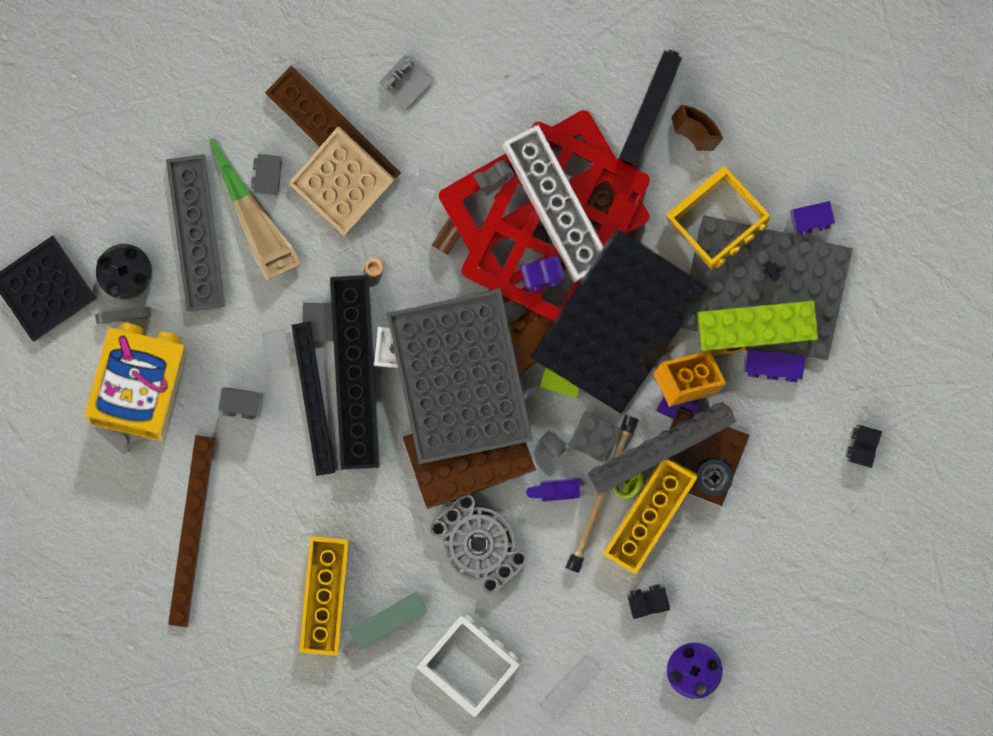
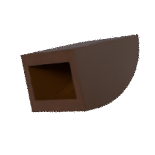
[431,217,467,256]

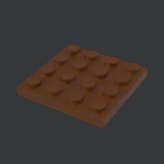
[654,408,750,506]

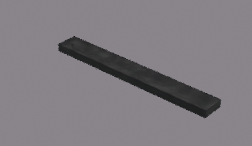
[291,321,335,476]

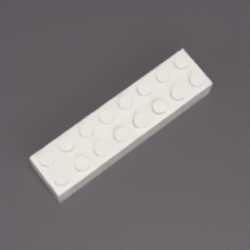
[502,125,603,283]

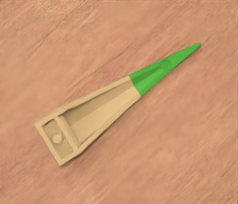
[210,138,301,281]

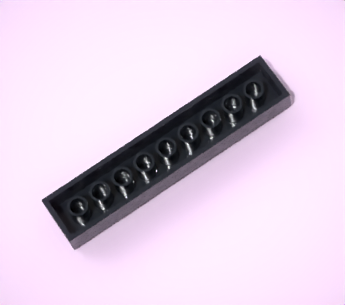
[330,275,380,470]

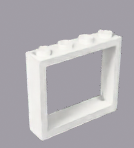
[416,613,520,718]

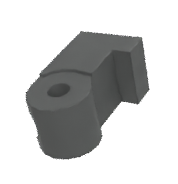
[473,160,514,196]

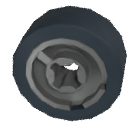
[696,459,733,496]

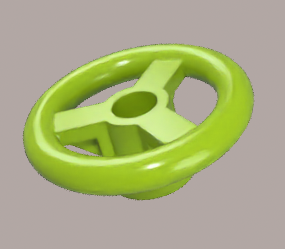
[613,472,644,499]

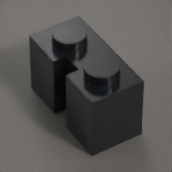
[845,424,882,468]
[627,584,671,619]

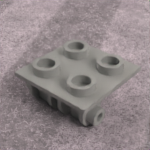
[379,55,433,109]

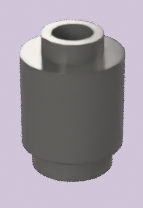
[538,430,567,458]

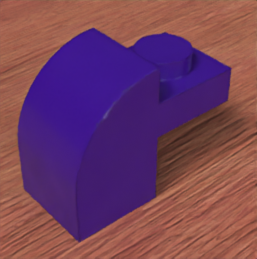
[655,395,701,419]

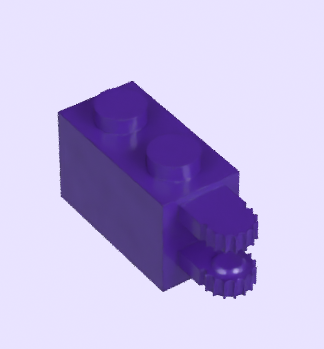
[526,478,581,502]

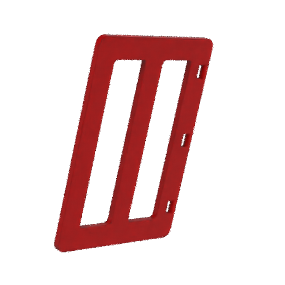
[438,110,650,303]

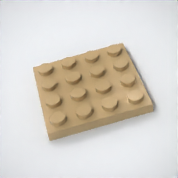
[288,127,395,236]

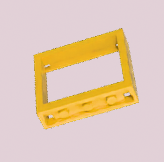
[666,166,770,270]

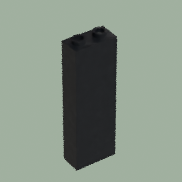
[618,49,682,168]

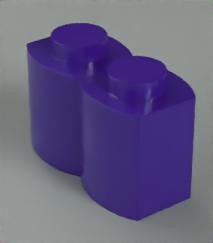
[520,256,565,293]

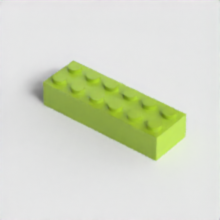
[696,301,818,351]

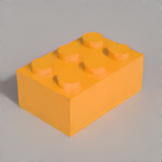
[653,350,726,407]

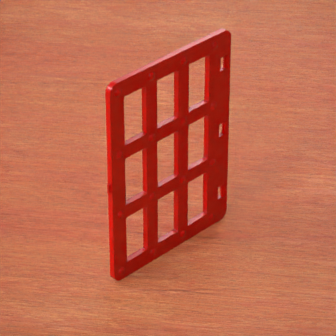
[461,121,650,321]

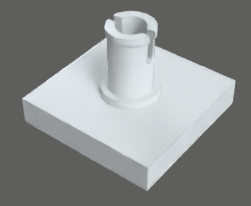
[374,327,398,368]

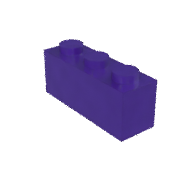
[743,349,805,383]

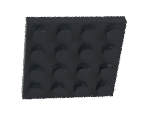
[0,235,97,342]

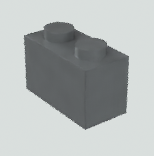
[251,154,282,196]

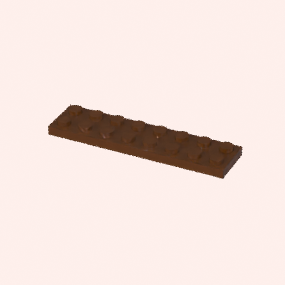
[265,65,401,180]

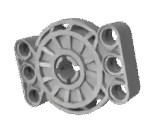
[430,494,527,594]

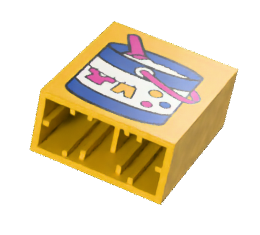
[84,323,187,442]

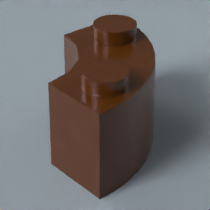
[671,105,723,151]

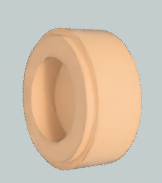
[364,258,384,277]

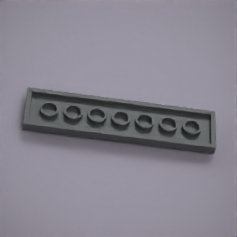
[166,154,226,312]
[587,401,736,495]

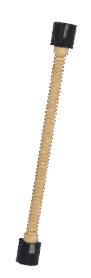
[565,414,639,573]

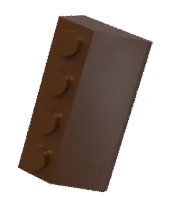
[509,310,553,376]

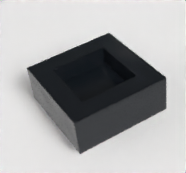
[762,261,782,282]

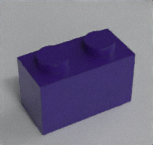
[790,201,835,235]

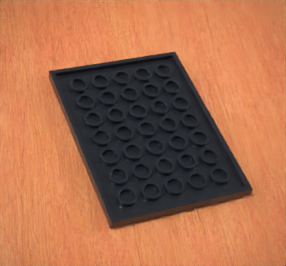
[530,227,708,414]

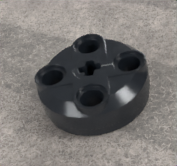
[96,244,153,300]

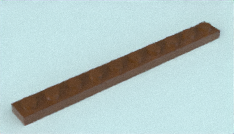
[168,435,215,627]

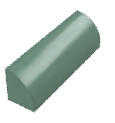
[349,592,427,650]

